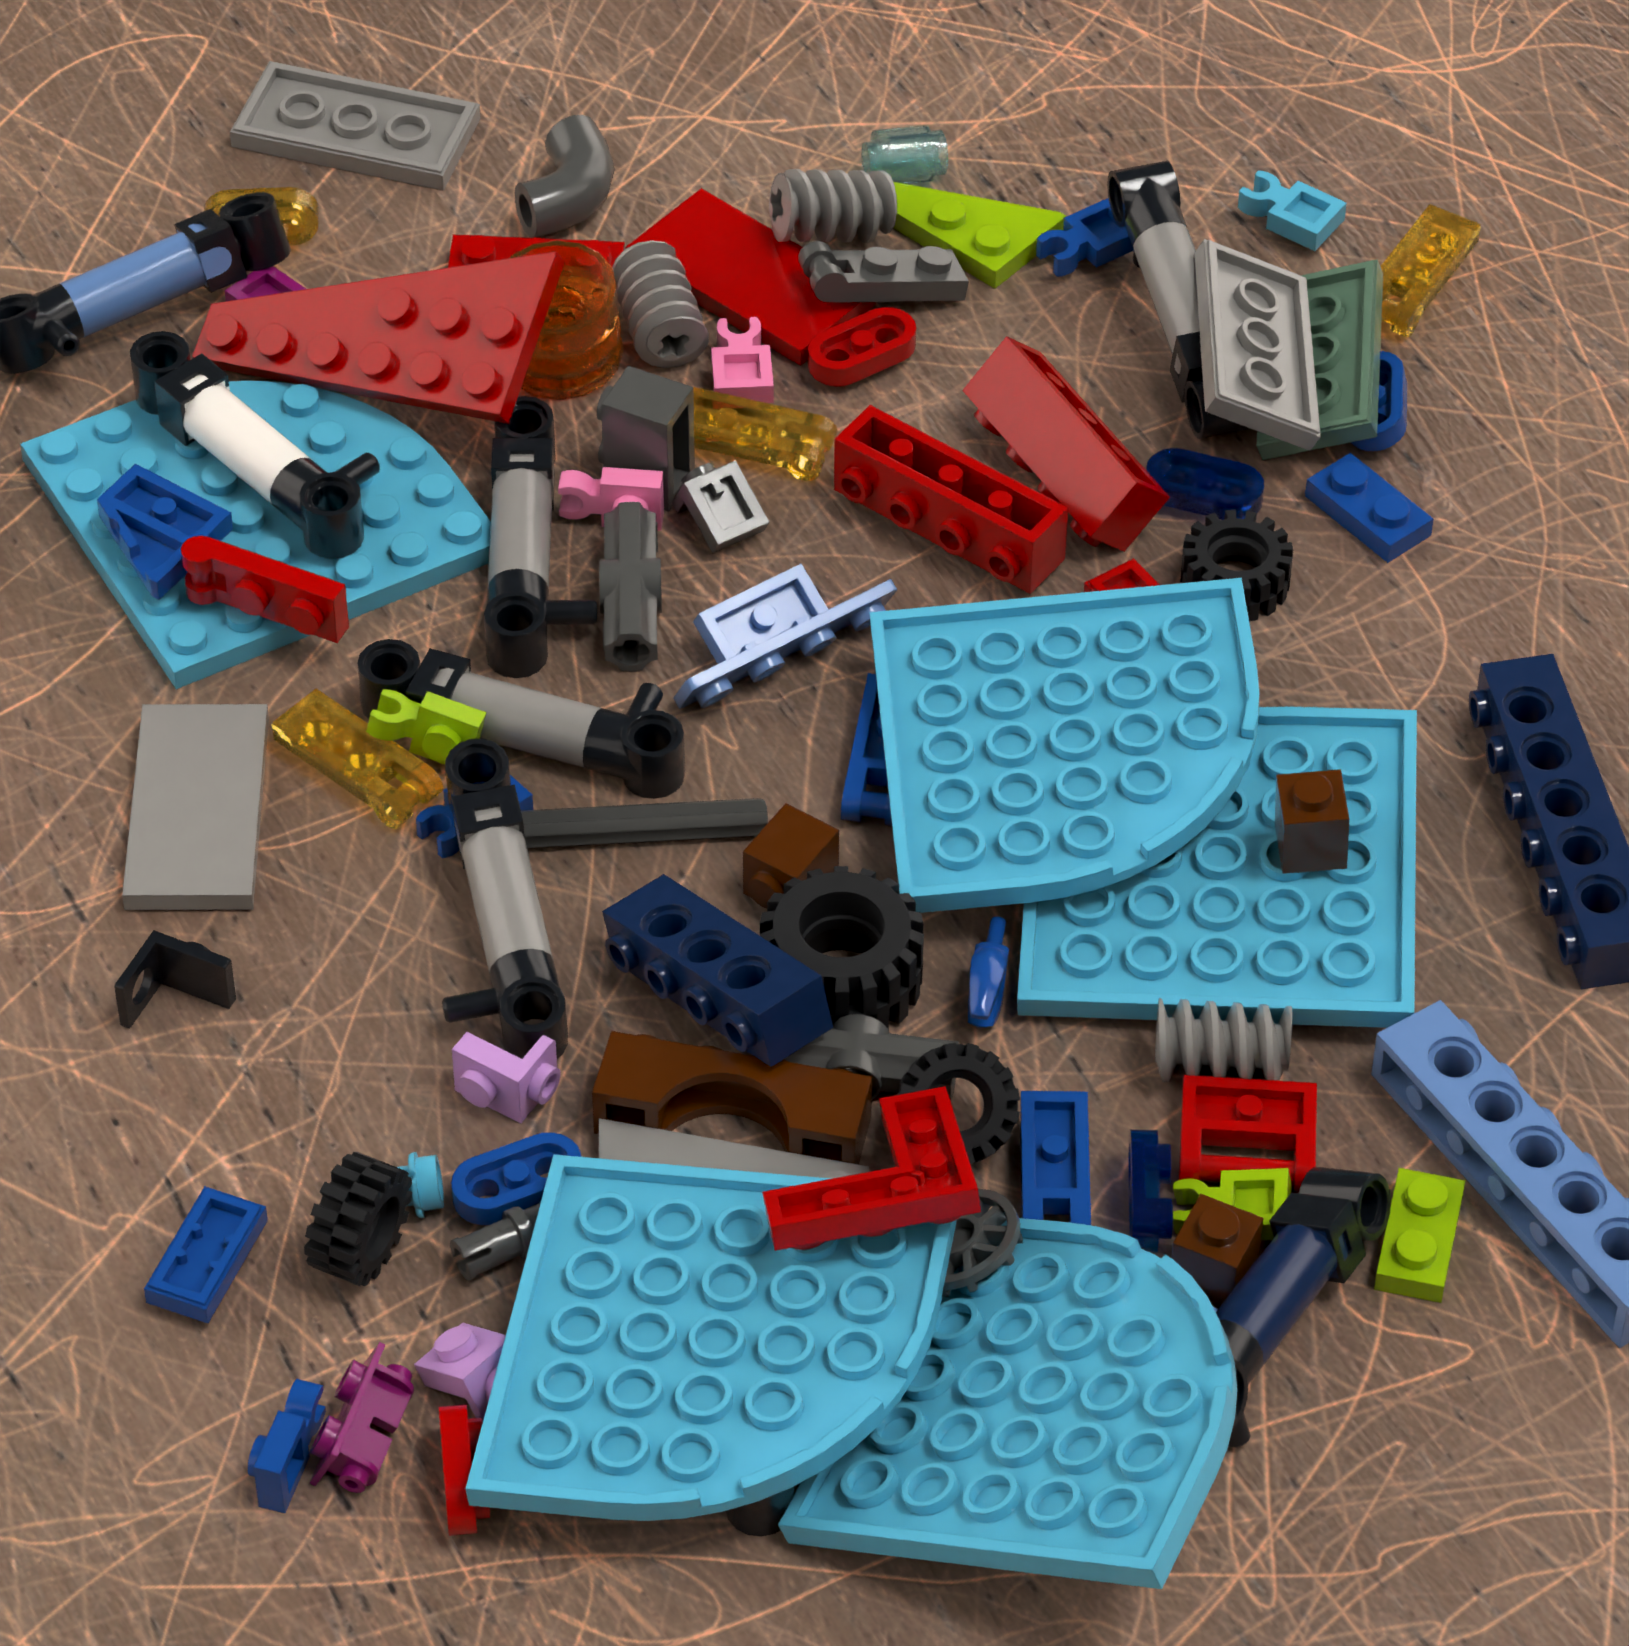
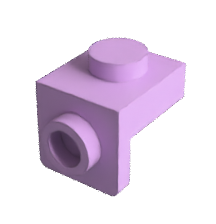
[452,1032,560,1123]
[414,1323,506,1423]

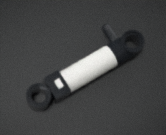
[130,331,380,559]

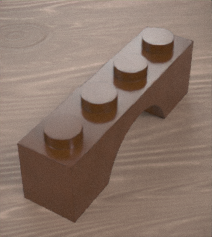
[592,1031,872,1165]

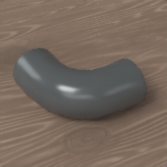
[514,115,615,238]

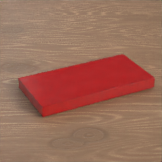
[625,188,876,366]

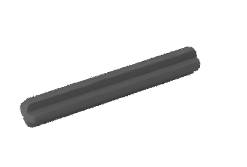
[521,798,768,848]

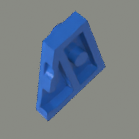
[97,464,233,600]

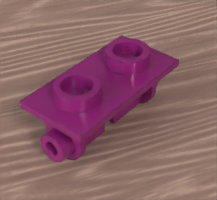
[309,1342,414,1493]

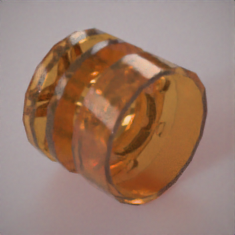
[510,240,623,400]

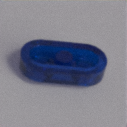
[1146,448,1265,520]
[1128,1129,1173,1253]

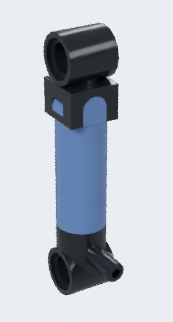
[0,192,291,374]

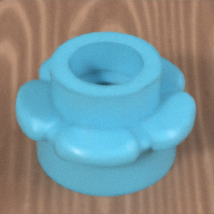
[397,1152,444,1218]

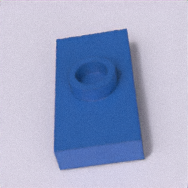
[144,1186,268,1323]

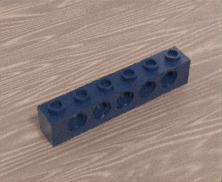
[1469,654,1629,990]

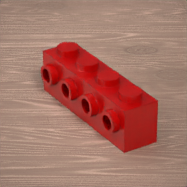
[962,336,1170,552]
[834,405,1068,594]

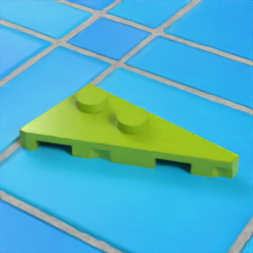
[893,182,1067,289]

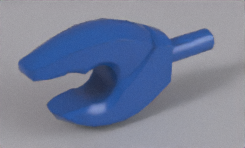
[968,916,1009,1028]

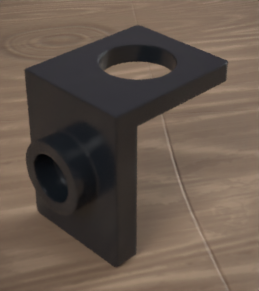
[114,930,236,1029]

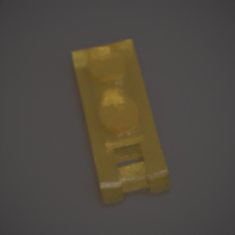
[1380,204,1481,337]
[693,387,838,481]
[272,688,444,829]

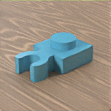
[1238,171,1347,251]

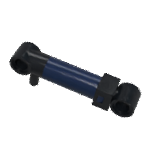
[1216,1167,1391,1448]

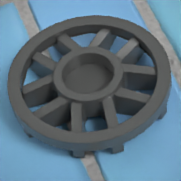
[942,1189,1023,1297]

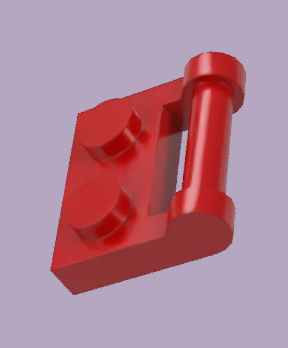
[1178,1075,1317,1193]

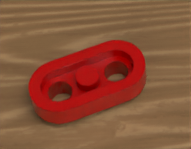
[808,307,916,387]
[439,1404,490,1536]

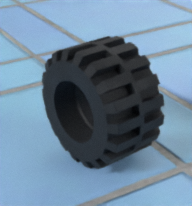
[760,866,924,1029]

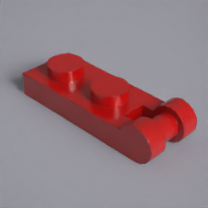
[181,536,349,643]

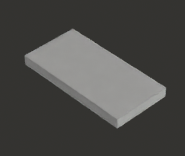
[230,61,481,191]
[1194,239,1321,451]
[122,704,269,910]

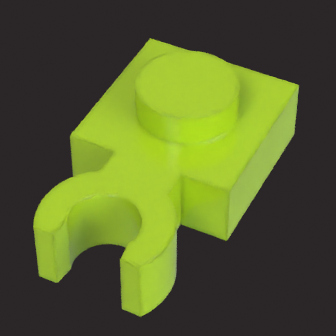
[1171,1168,1292,1240]

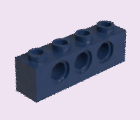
[602,874,833,1067]

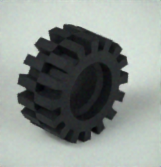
[1180,510,1293,622]
[898,1043,1020,1164]
[304,1152,412,1286]

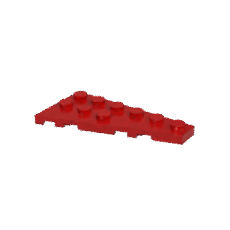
[192,251,565,424]

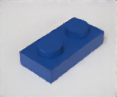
[1305,453,1434,563]

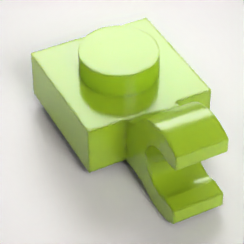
[366,689,487,765]

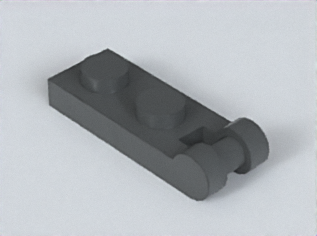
[798,241,969,302]

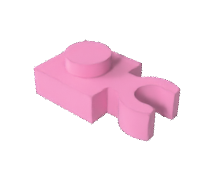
[711,317,774,405]
[558,467,664,531]

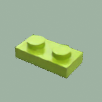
[1374,1168,1466,1303]

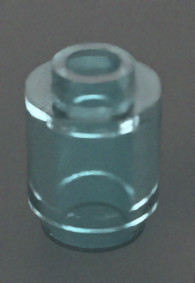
[861,125,948,184]

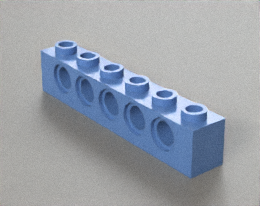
[1371,1000,1629,1348]

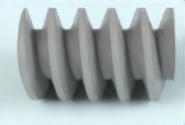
[769,169,897,243]
[611,240,709,368]
[1155,998,1292,1082]

